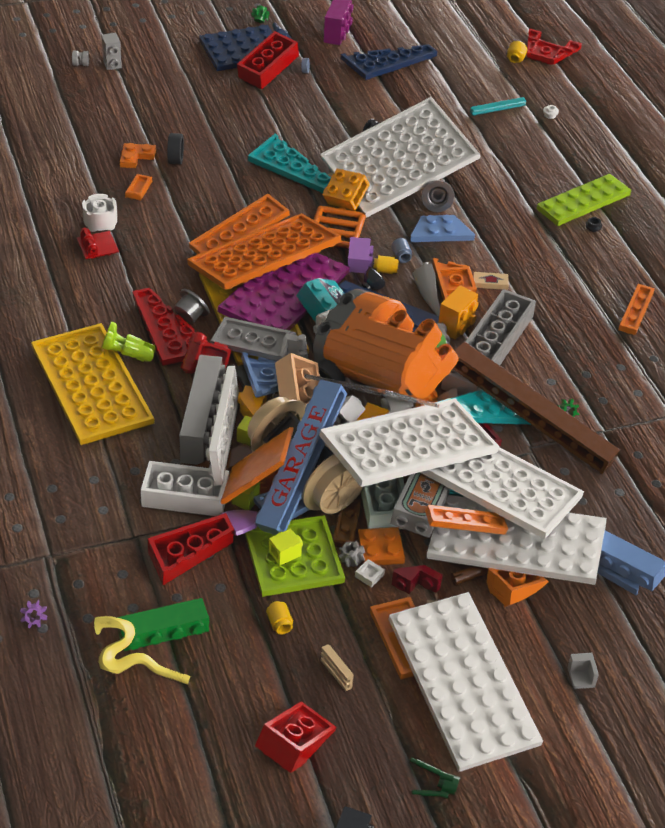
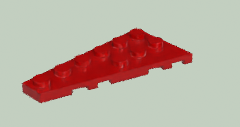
[132,288,195,366]

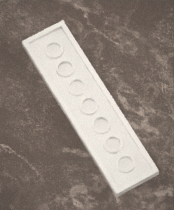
[206,366,239,485]

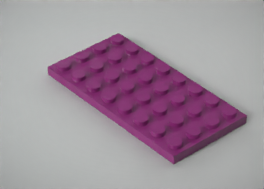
[217,253,350,331]

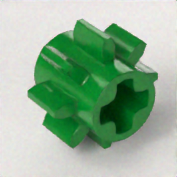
[251,5,270,23]
[557,399,579,417]

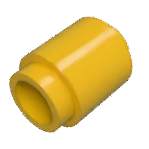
[373,255,399,274]
[266,601,293,634]

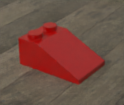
[255,701,337,773]

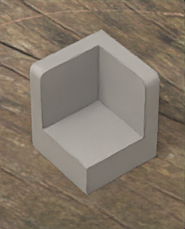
[567,653,599,689]

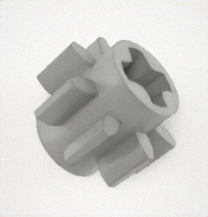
[339,541,365,567]

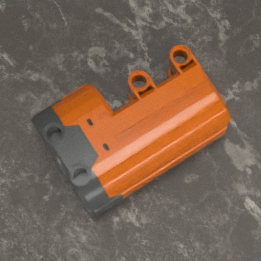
[313,289,459,402]

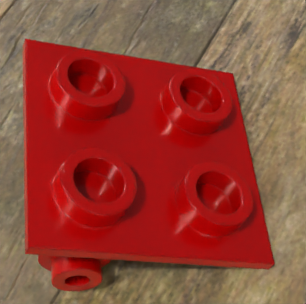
[76,228,119,259]

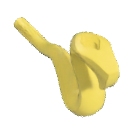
[94,616,190,685]

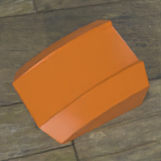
[487,568,549,607]

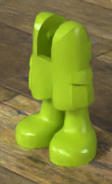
[101,321,156,362]

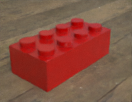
[237,31,299,89]

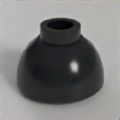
[362,268,386,290]

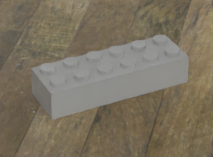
[180,355,225,465]

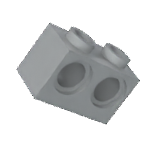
[101,33,122,70]

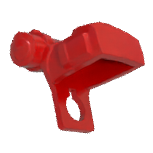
[181,332,231,374]

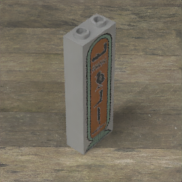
[390,472,451,538]

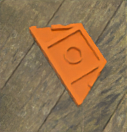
[432,258,477,301]

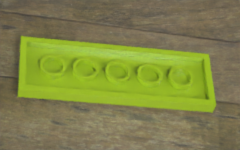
[536,174,631,226]

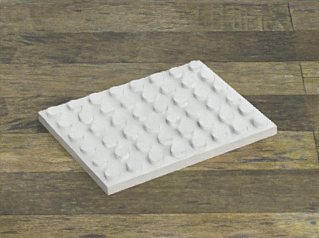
[321,97,480,218]

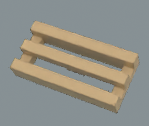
[321,644,354,691]

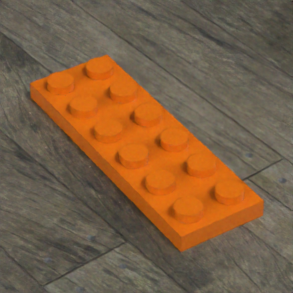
[189,194,290,254]

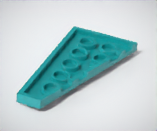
[248,134,331,193]
[432,390,530,424]

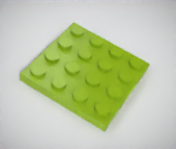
[245,515,345,597]

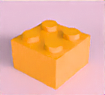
[438,286,478,340]

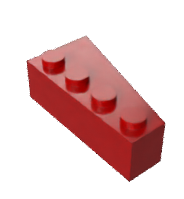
[148,513,234,585]

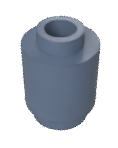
[391,238,412,263]

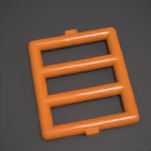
[313,205,366,249]

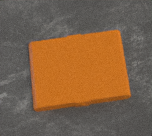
[221,427,294,504]

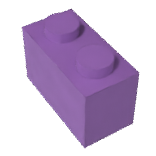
[348,237,373,273]

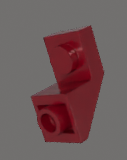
[392,565,443,594]

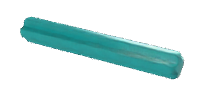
[470,97,526,116]

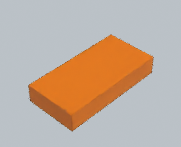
[125,174,152,200]

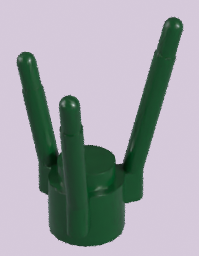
[410,758,460,799]

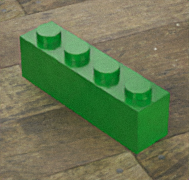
[117,598,209,651]

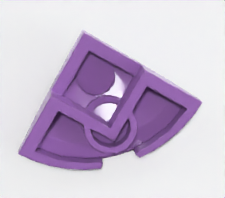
[220,510,258,536]

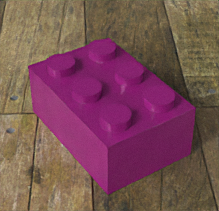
[324,0,354,45]

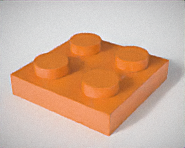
[358,527,405,565]

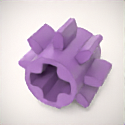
[20,600,47,628]

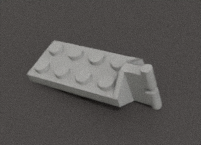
[210,317,308,361]

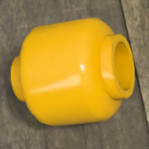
[506,41,527,63]

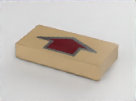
[473,272,509,290]

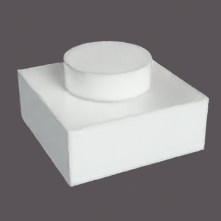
[355,559,385,587]

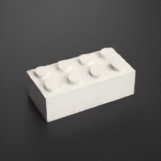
[141,461,229,516]

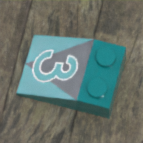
[296,278,345,322]

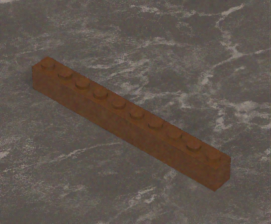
[453,341,620,474]

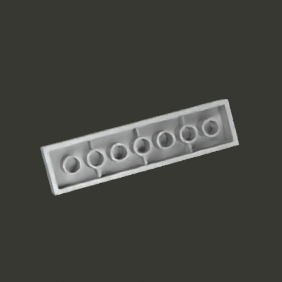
[441,289,536,396]

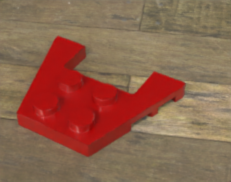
[526,29,582,65]

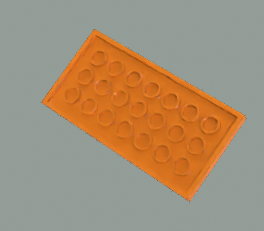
[187,213,342,290]

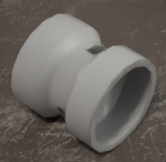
[72,50,89,66]

